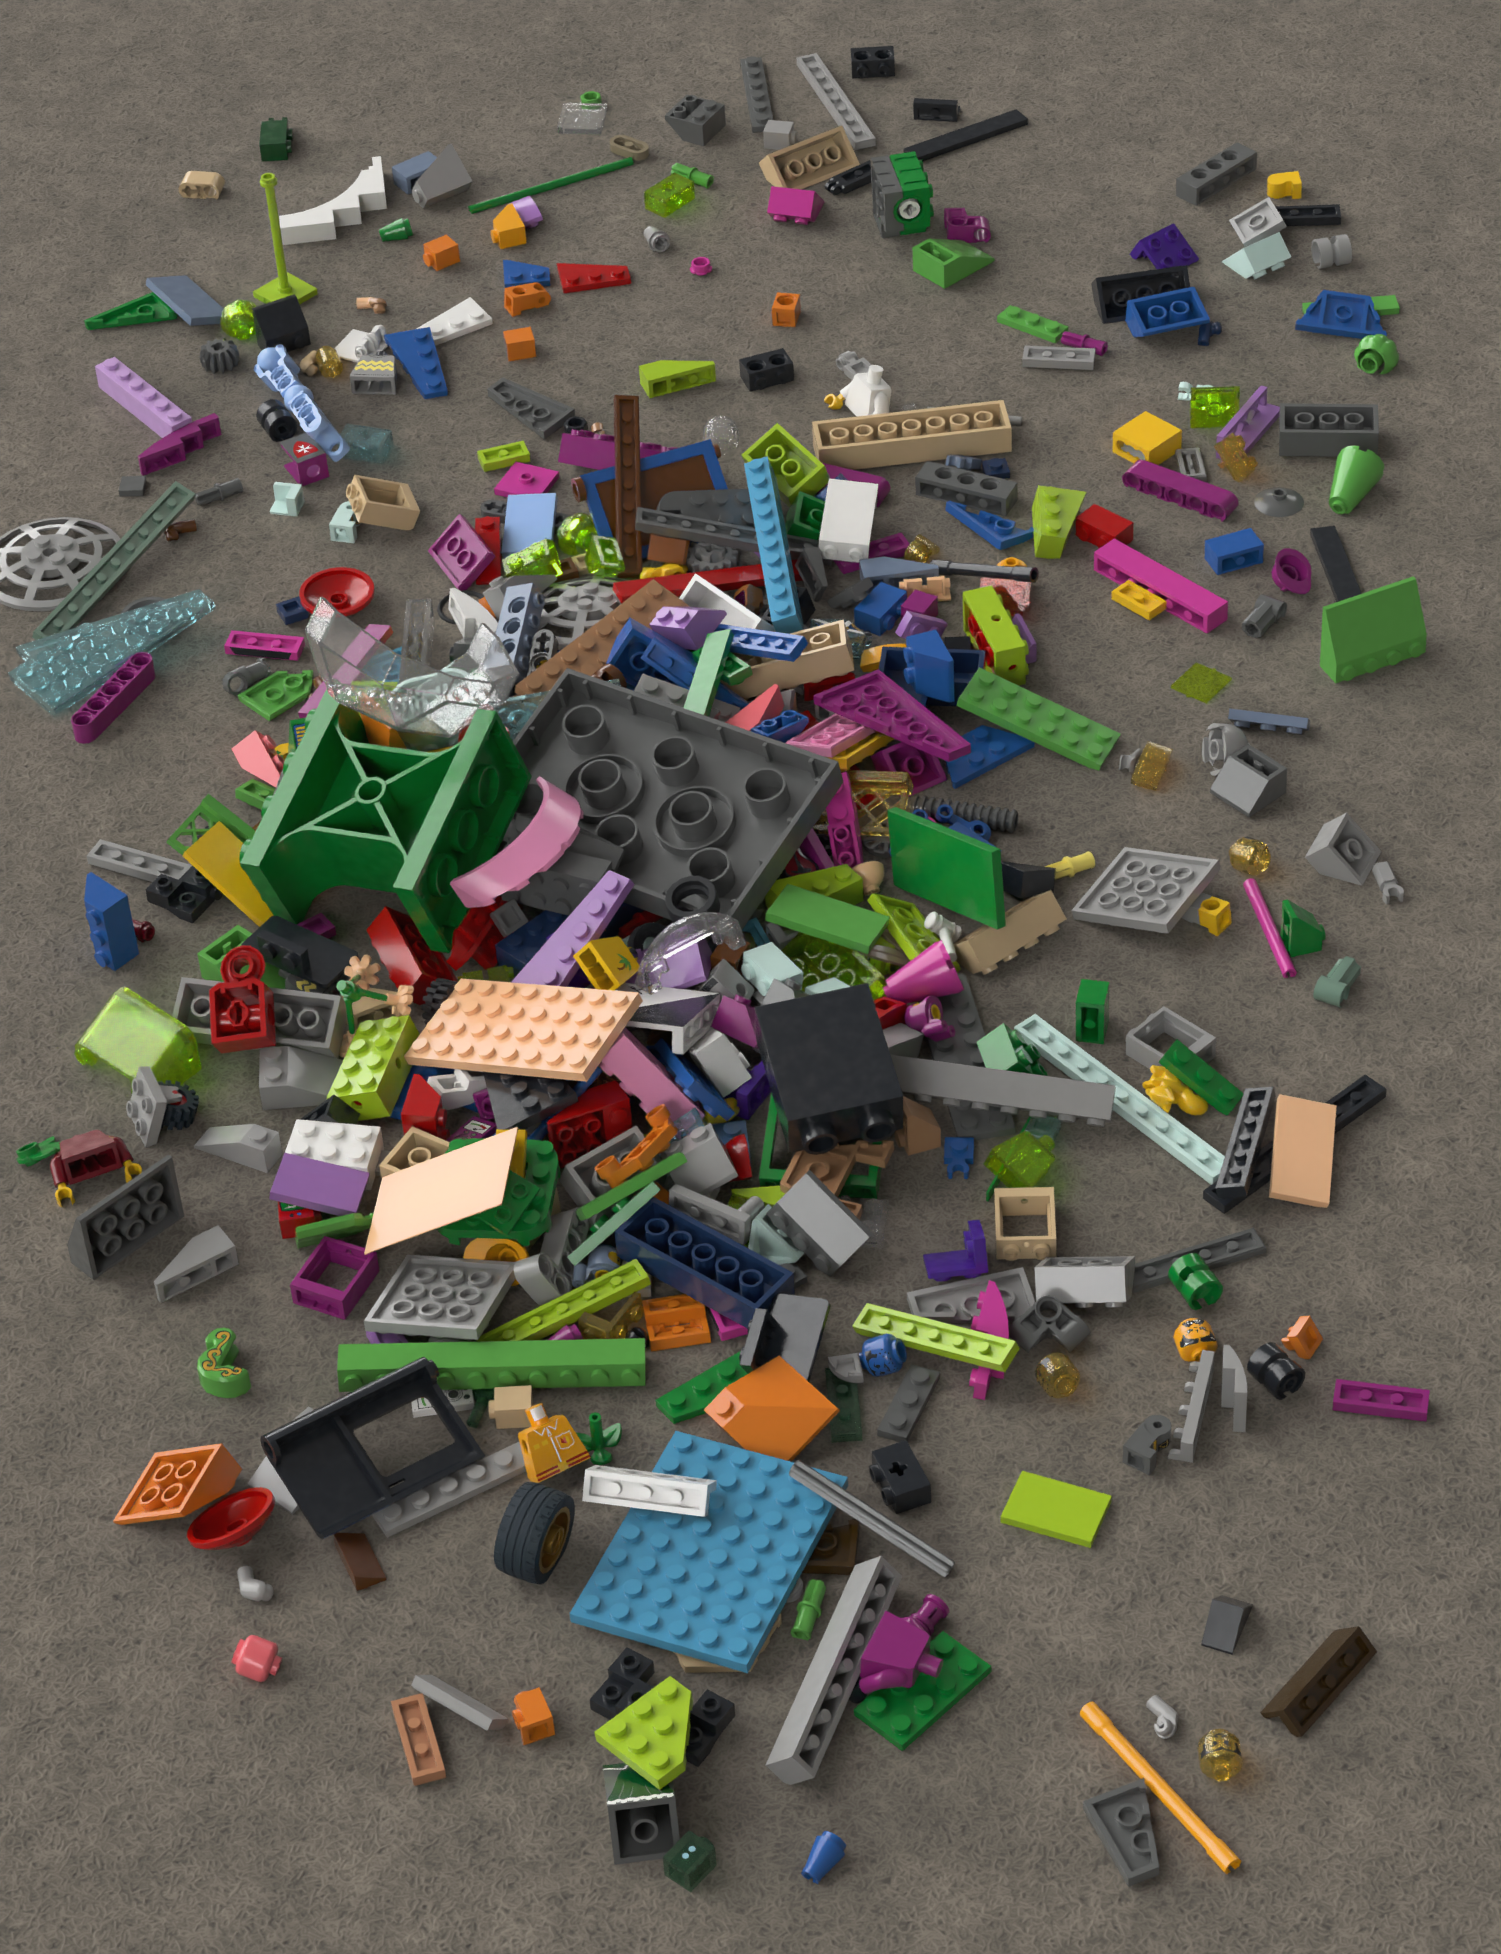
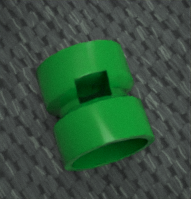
[1168,1253,1223,1310]

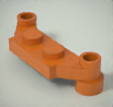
[595,1104,678,1189]

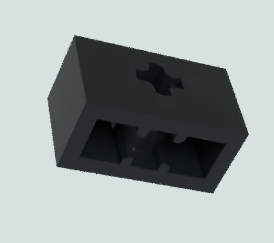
[869,1440,931,1514]

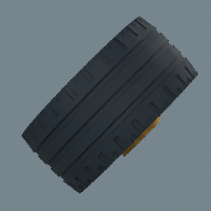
[494,1482,575,1585]

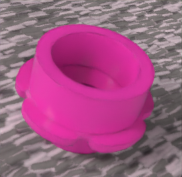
[690,257,712,276]

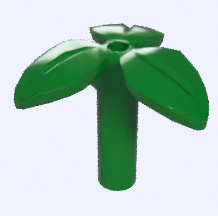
[576,1412,622,1465]

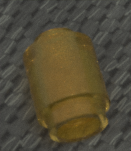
[315,346,343,378]

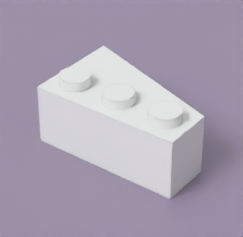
[687,1028,752,1097]

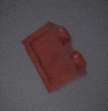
[980,577,1032,616]

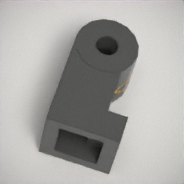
[1122,1415,1171,1475]

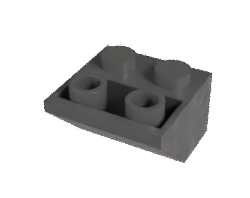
[665,95,726,146]
[1210,744,1287,817]

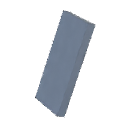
[146,275,231,326]

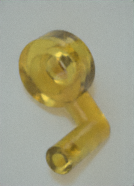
[904,534,940,563]

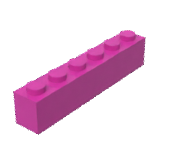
[1094,539,1228,633]

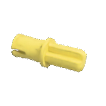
[1044,851,1095,880]

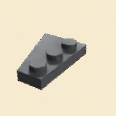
[1083,1778,1159,1887]

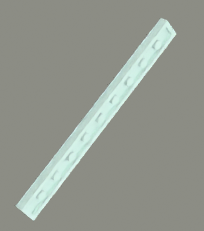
[1014,1014,1225,1185]

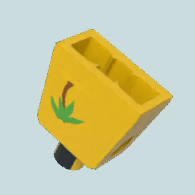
[573,936,640,991]

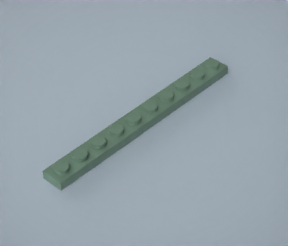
[32,481,195,650]

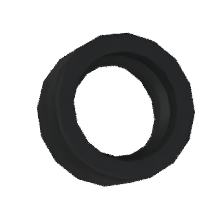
[665,876,721,930]

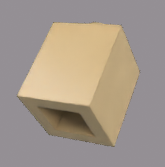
[489,1385,534,1429]

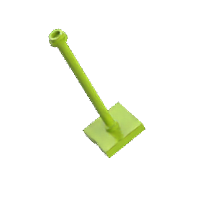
[253,173,318,304]

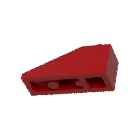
[475,516,502,585]

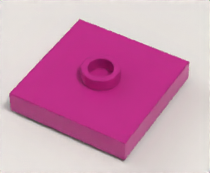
[494,462,559,497]

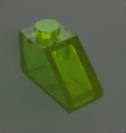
[584,535,625,577]

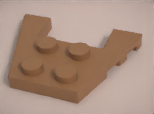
[780,1141,894,1220]

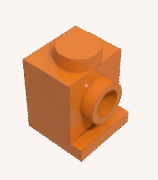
[512,1687,555,1745]

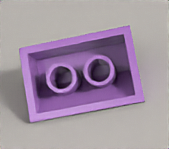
[625,929,712,989]

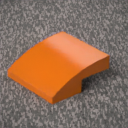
[642,1294,711,1352]

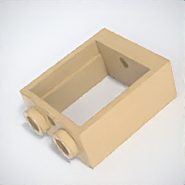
[346,475,420,530]
[994,1187,1056,1261]

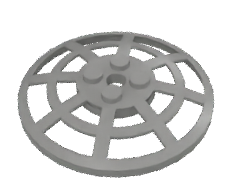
[0,517,120,611]
[537,576,632,650]

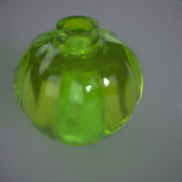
[220,299,257,340]
[557,513,601,556]

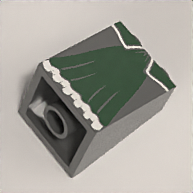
[603,1763,682,1865]

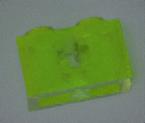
[644,172,695,218]

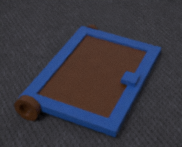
[571,439,728,569]

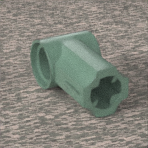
[1313,956,1361,1008]

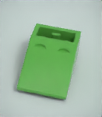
[912,238,995,289]
[197,925,286,989]

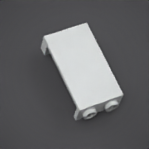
[819,479,878,563]

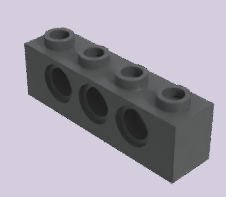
[1176,142,1257,206]
[915,461,1018,517]

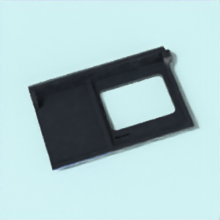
[260,1357,485,1539]

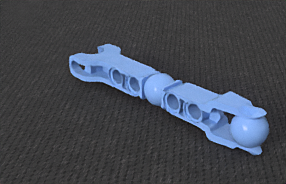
[254,344,350,462]

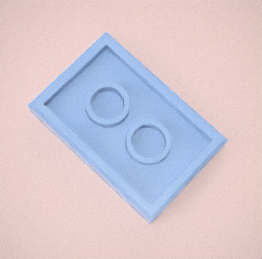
[501,493,558,557]

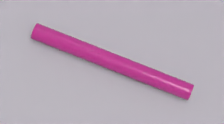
[1243,878,1297,978]

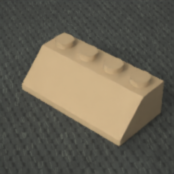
[759,126,860,190]
[953,890,1067,975]

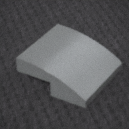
[1221,1345,1247,1432]

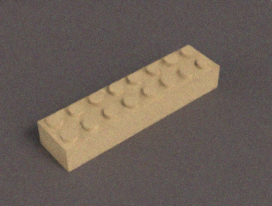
[812,400,1012,470]

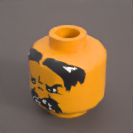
[1173,1318,1218,1362]

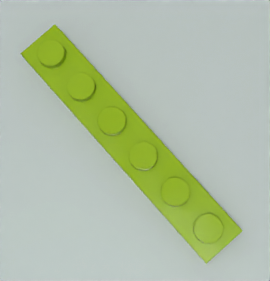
[476,1259,651,1342]
[852,1303,1020,1372]

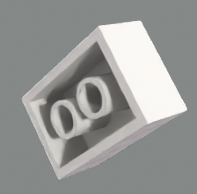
[285,1119,384,1190]

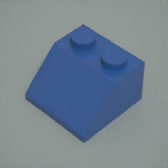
[903,630,954,703]

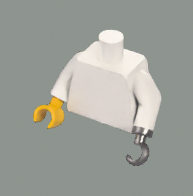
[824,365,891,417]

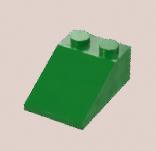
[785,491,825,540]

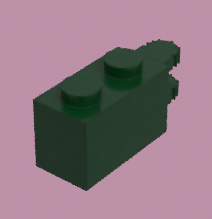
[259,117,293,162]

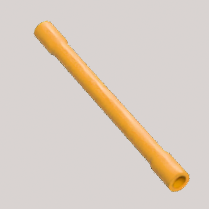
[1080,1701,1241,1875]

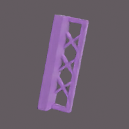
[1216,386,1280,464]

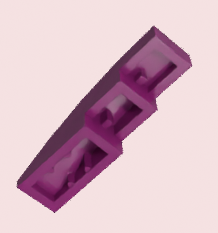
[138,413,222,476]

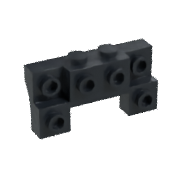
[145,826,223,924]
[590,1647,735,1767]

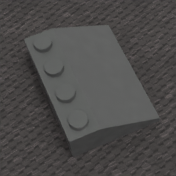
[67,1154,184,1280]

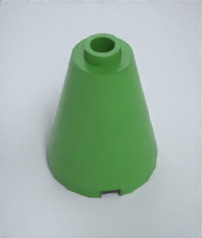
[1329,445,1385,514]

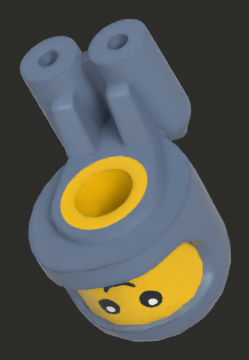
[572,1244,622,1289]

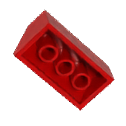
[366,906,458,1005]

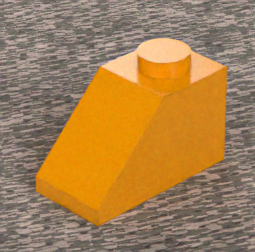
[491,203,527,249]

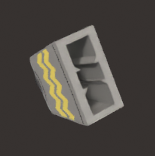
[350,351,397,395]

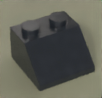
[252,294,311,352]

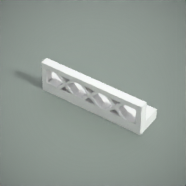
[582,1465,717,1517]

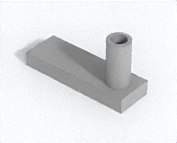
[669,1184,765,1245]

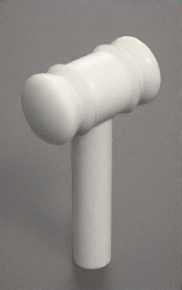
[924,912,962,962]

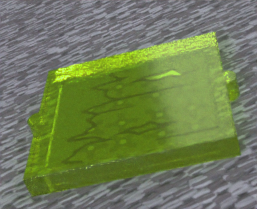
[1171,662,1232,704]

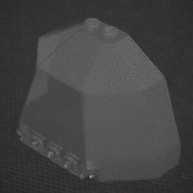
[305,597,519,738]

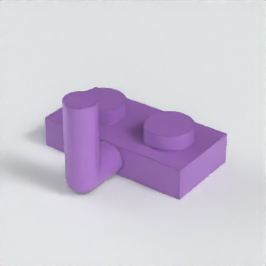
[895,611,948,639]

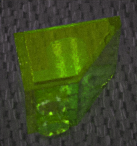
[1189,386,1240,428]
[502,538,563,578]

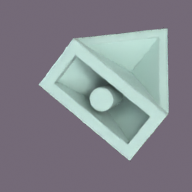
[748,1204,804,1265]

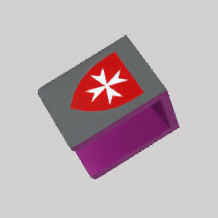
[280,433,329,487]

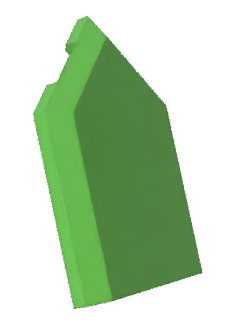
[238,670,313,721]
[295,1213,374,1249]

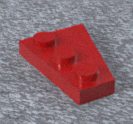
[556,263,631,294]

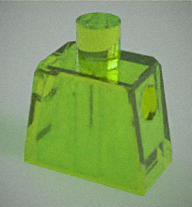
[984,1131,1056,1201]

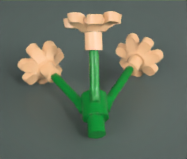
[336,955,414,1057]

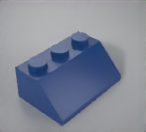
[1125,287,1210,337]
[606,618,697,687]
[84,872,139,971]

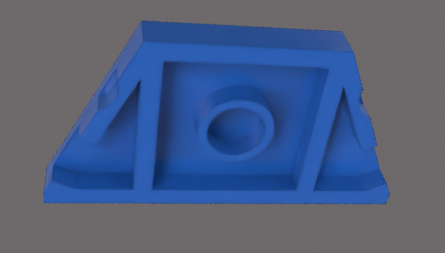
[1295,290,1387,339]
[944,725,1035,789]

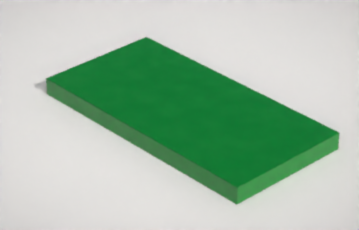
[887,807,1006,930]

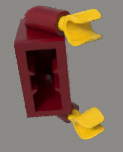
[50,1130,142,1207]

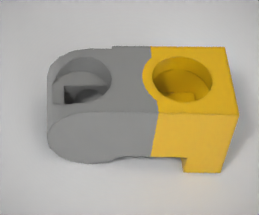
[1181,893,1232,937]

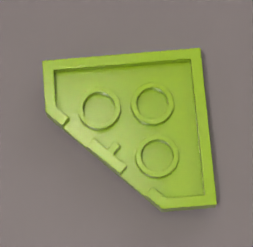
[594,1676,693,1790]

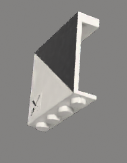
[615,983,720,1054]

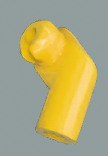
[704,1098,739,1125]

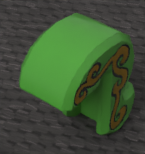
[197,1327,251,1398]

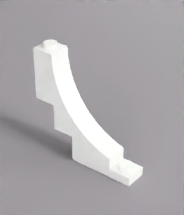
[279,156,387,245]

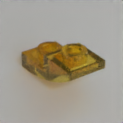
[1131,741,1173,791]

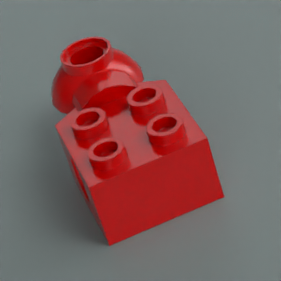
[209,945,276,1053]

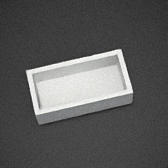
[679,574,776,632]

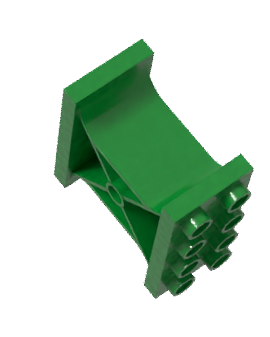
[239,689,532,953]

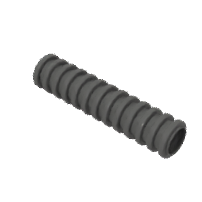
[910,794,1019,833]

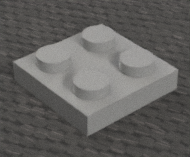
[1229,197,1287,247]

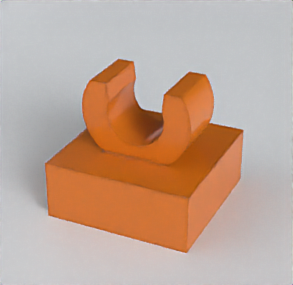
[1281,1316,1323,1359]

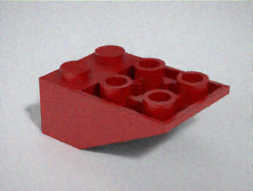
[547,1080,632,1168]

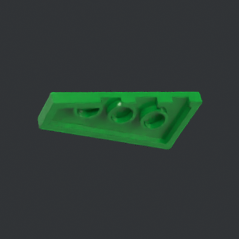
[655,1351,747,1424]

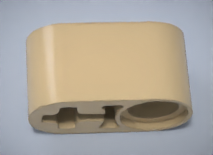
[179,171,225,199]

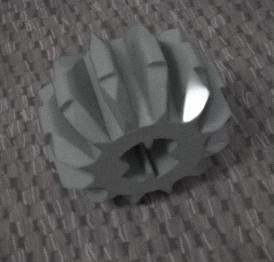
[199,338,239,374]

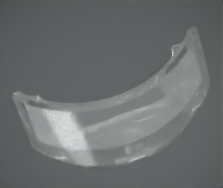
[635,912,746,995]

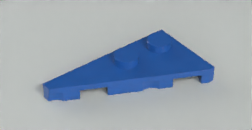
[945,501,1034,550]

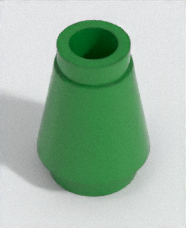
[379,218,413,242]

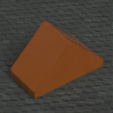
[647,533,690,565]

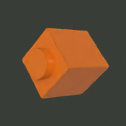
[423,235,460,271]

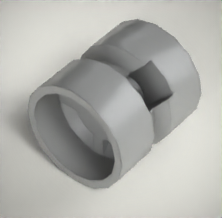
[1311,234,1352,269]

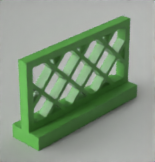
[166,794,256,855]

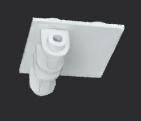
[330,325,388,362]

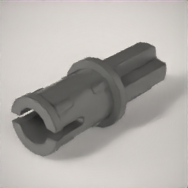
[195,478,243,506]

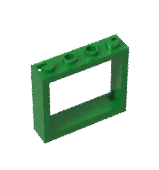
[759,1093,885,1199]

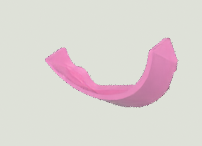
[450,776,583,908]

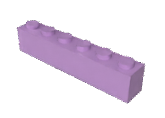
[95,357,192,438]

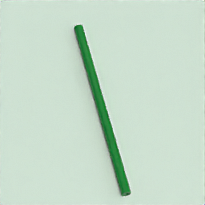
[468,157,634,214]

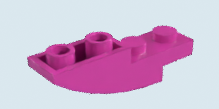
[826,772,863,868]
[969,1280,1009,1400]

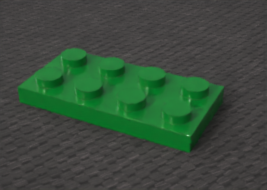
[854,1631,992,1751]

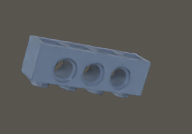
[487,583,545,685]

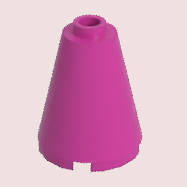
[882,940,964,1004]

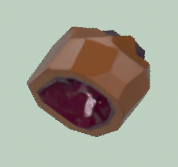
[733,584,764,615]

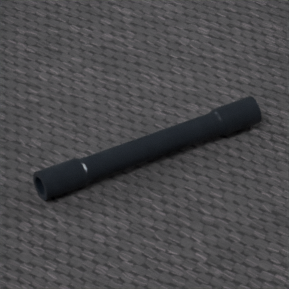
[930,559,1039,583]

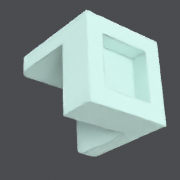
[270,482,305,516]

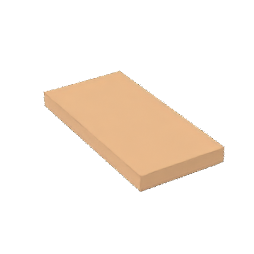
[1269,1094,1336,1208]

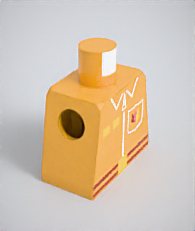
[518,1403,591,1483]

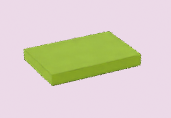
[1001,1471,1112,1548]

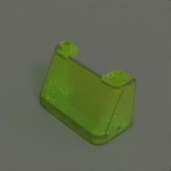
[74,987,202,1093]

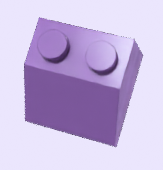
[649,606,727,650]

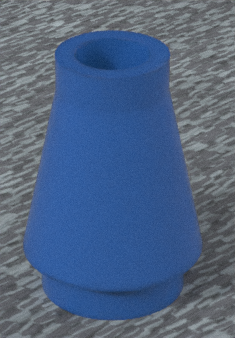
[801,1831,846,1884]

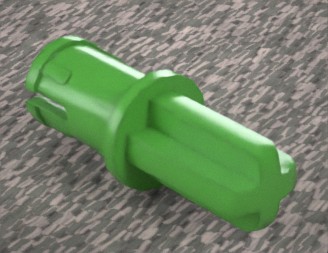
[671,163,714,189]
[791,1579,826,1640]

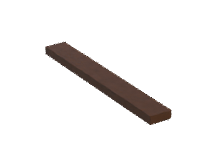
[613,395,642,579]

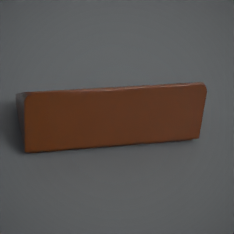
[333,1533,387,1591]

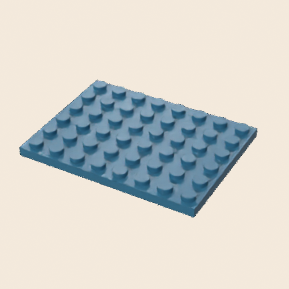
[569,1431,849,1673]

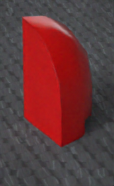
[725,1133,752,1182]

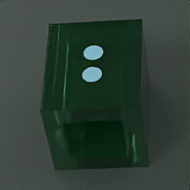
[663,1831,717,1893]

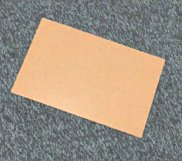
[364,1127,518,1255]

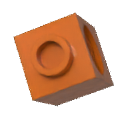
[772,292,801,327]

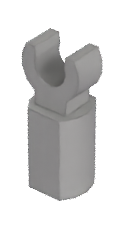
[1372,861,1404,904]

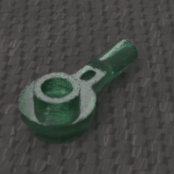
[466,1386,499,1428]

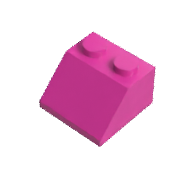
[767,186,824,225]

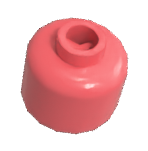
[232,1635,282,1682]

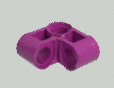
[944,208,991,243]

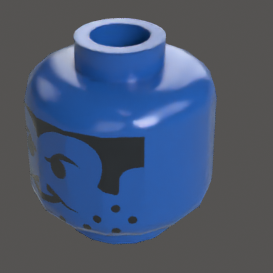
[859,1334,907,1377]

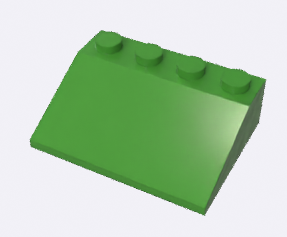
[1320,576,1427,683]

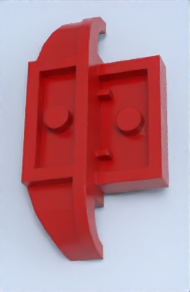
[446,895,513,971]

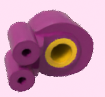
[905,995,956,1042]

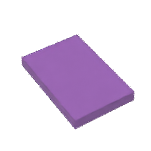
[269,1153,370,1216]

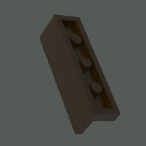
[1260,1626,1377,1737]

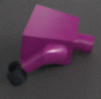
[849,1611,943,1704]

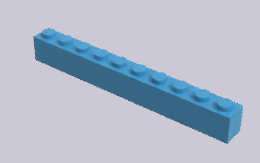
[744,456,804,634]

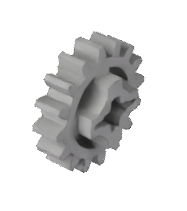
[686,542,739,573]

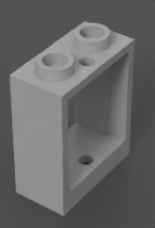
[1125,1006,1216,1069]

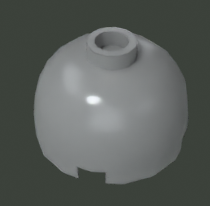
[1202,723,1250,776]

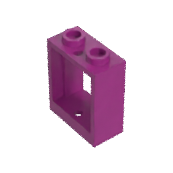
[290,1236,380,1320]

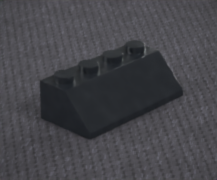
[1091,265,1190,324]

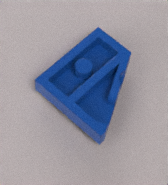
[503,260,551,288]

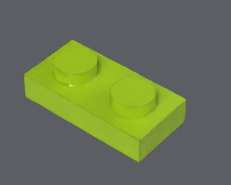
[477,441,531,472]

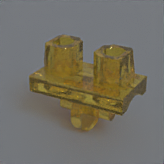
[1214,432,1258,482]

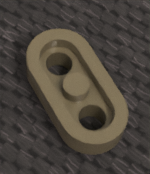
[609,135,649,161]

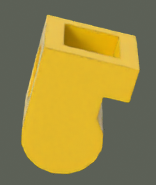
[1267,171,1302,199]

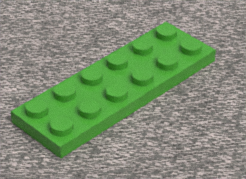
[956,667,1121,771]

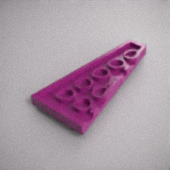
[814,669,971,762]

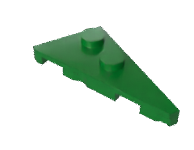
[84,292,177,330]

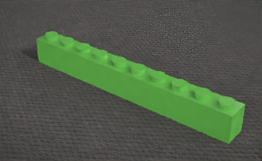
[337,1338,646,1392]

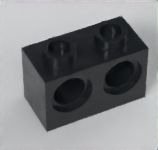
[850,46,895,79]
[739,348,794,392]

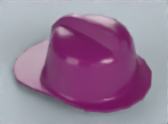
[1271,548,1312,594]

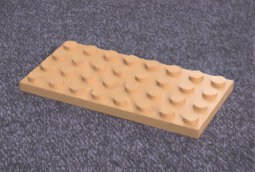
[404,979,643,1082]

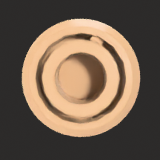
[852,861,884,896]

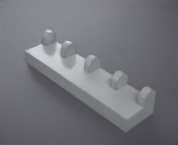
[1168,1350,1215,1463]

